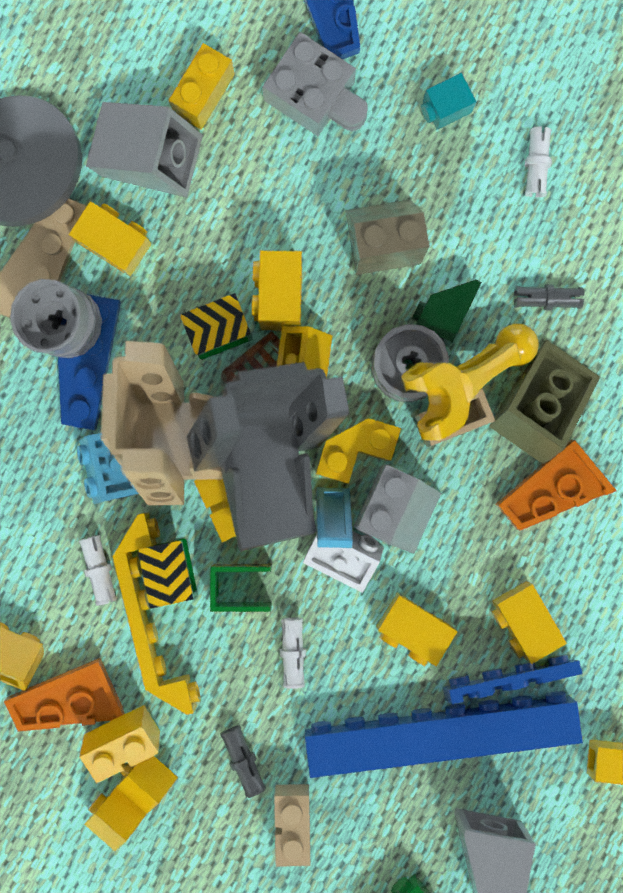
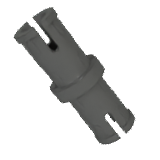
[514,284,584,310]
[220,725,266,798]

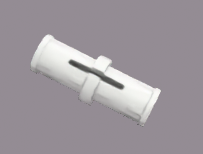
[525,126,552,198]
[79,535,117,606]
[280,617,306,689]

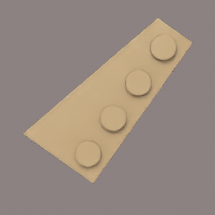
[0,199,87,318]

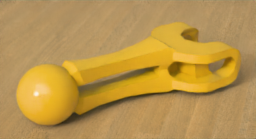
[401,323,539,440]

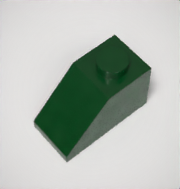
[411,280,482,347]

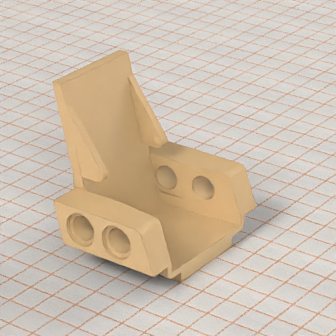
[101,341,223,505]

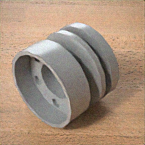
[10,279,102,358]

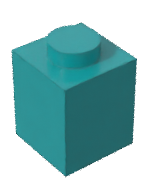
[421,72,477,130]

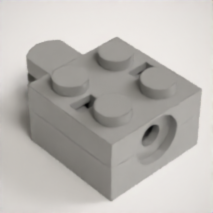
[262,32,368,136]

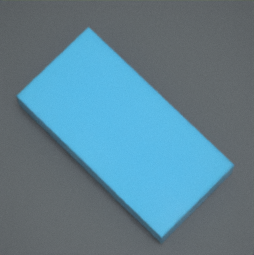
[316,487,353,548]

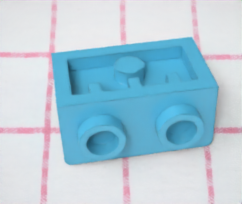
[77,433,139,504]

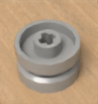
[371,324,449,403]

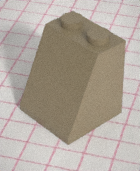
[345,200,430,275]

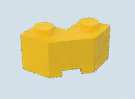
[316,418,401,484]
[84,756,178,851]

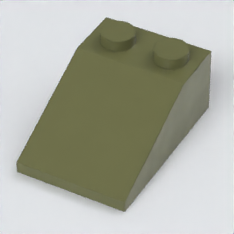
[489,339,600,465]

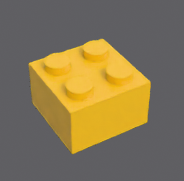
[252,250,302,331]

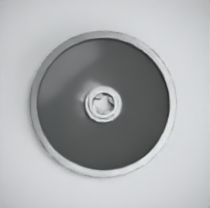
[0,96,82,227]

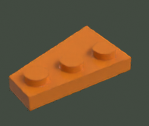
[495,440,617,531]
[4,658,125,732]

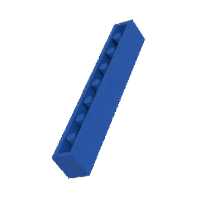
[305,691,583,778]

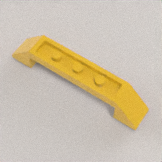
[112,512,201,715]

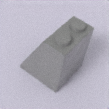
[86,102,203,198]
[354,464,441,554]
[454,808,536,893]

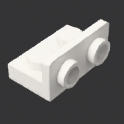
[303,531,384,593]

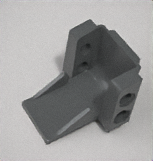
[186,362,349,552]

